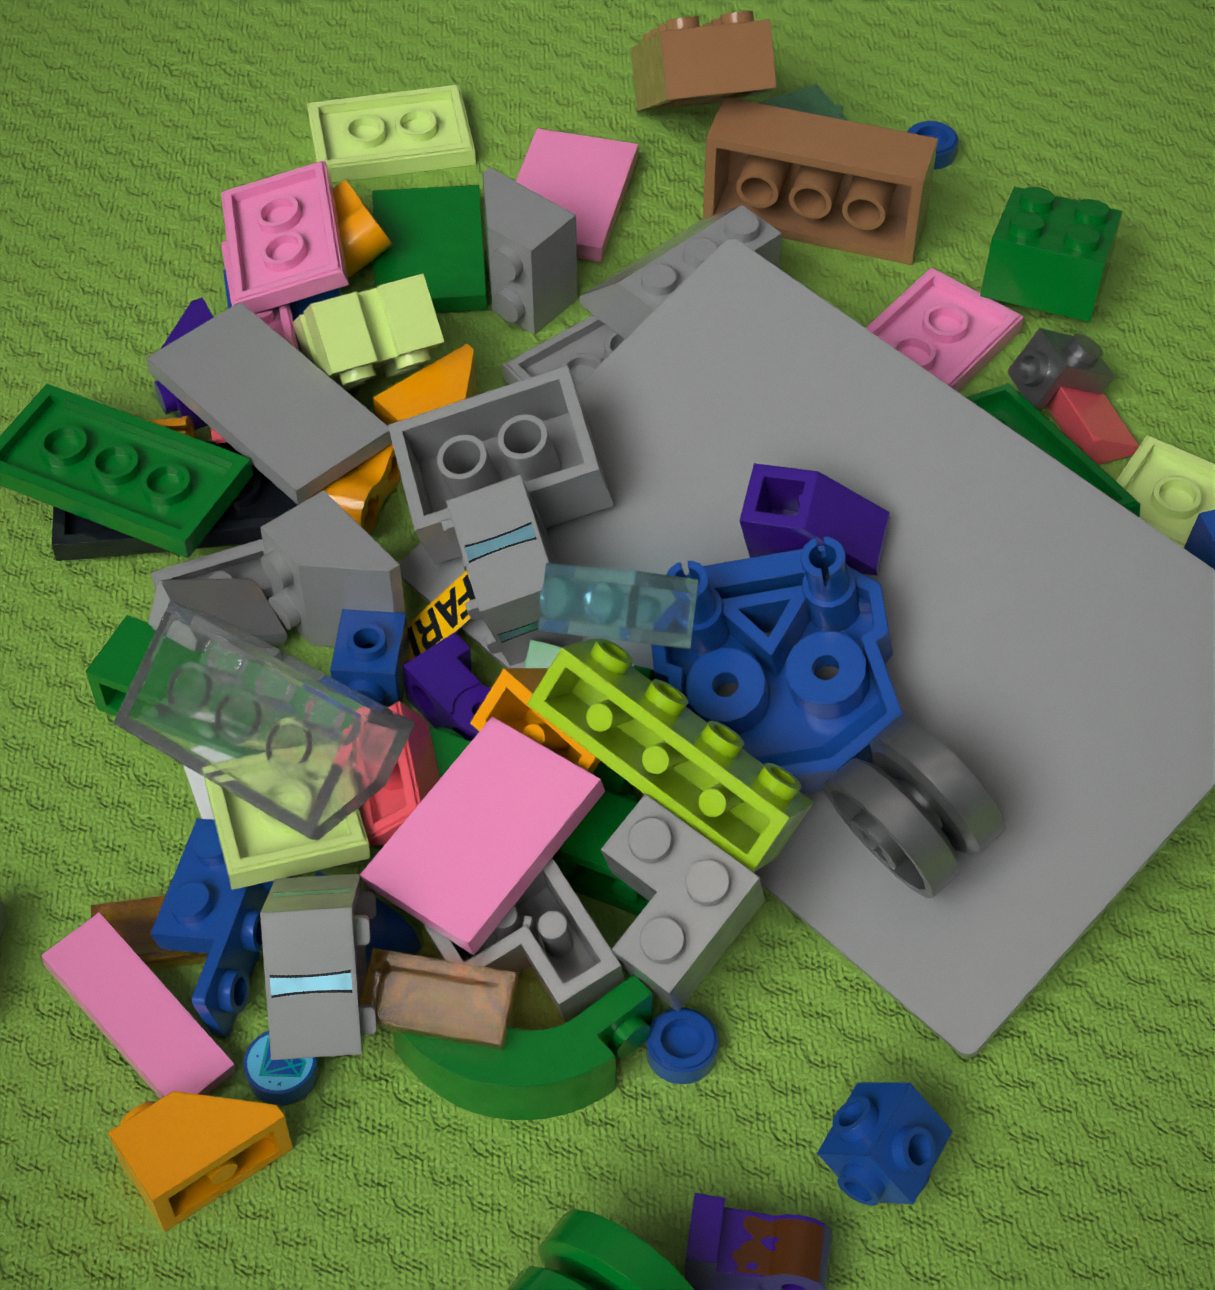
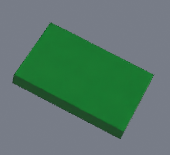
[372,185,487,313]

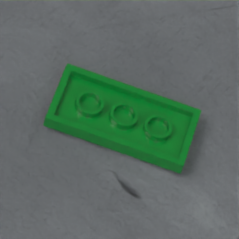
[0,384,253,558]

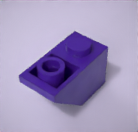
[739,463,890,576]

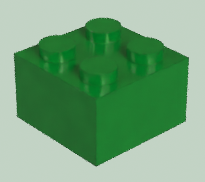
[980,186,1123,322]

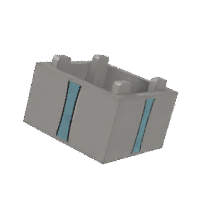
[442,474,583,666]
[260,874,382,1060]

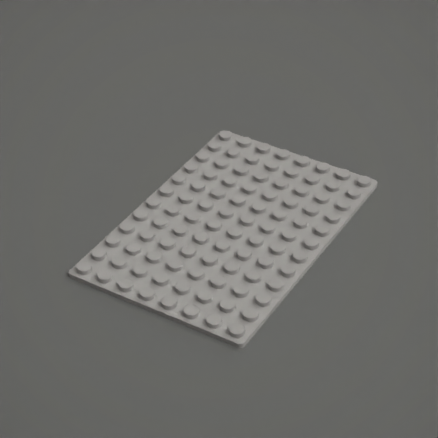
[400,239,1215,1058]

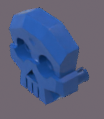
[649,537,903,793]

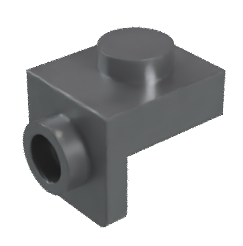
[1008,328,1115,409]

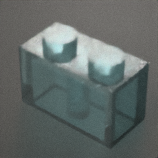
[538,563,698,649]

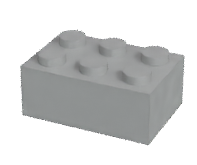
[388,365,614,565]

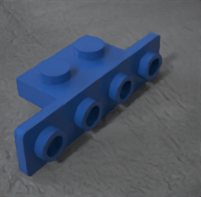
[150,818,292,1037]

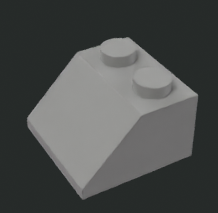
[482,168,577,335]
[260,490,405,647]

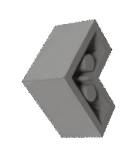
[601,794,765,1012]
[423,858,625,1023]

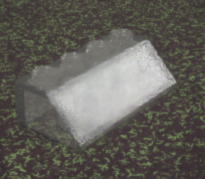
[113,601,415,841]

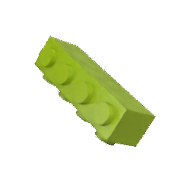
[527,638,814,873]

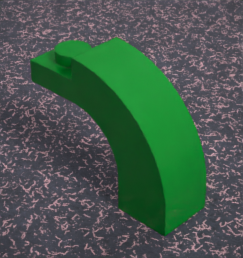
[391,974,653,1121]

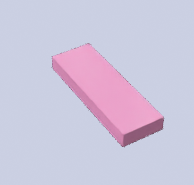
[41,912,235,1099]

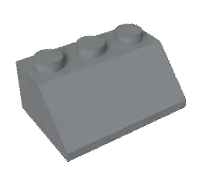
[580,205,782,339]

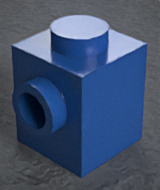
[330,609,410,707]

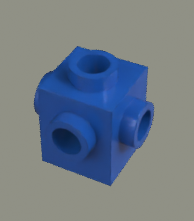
[817,1082,953,1206]

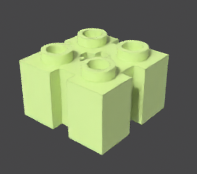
[293,274,444,390]

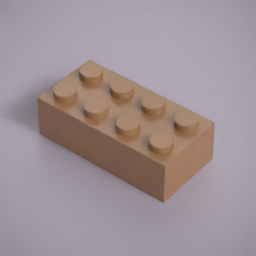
[630,11,777,111]
[703,96,938,265]

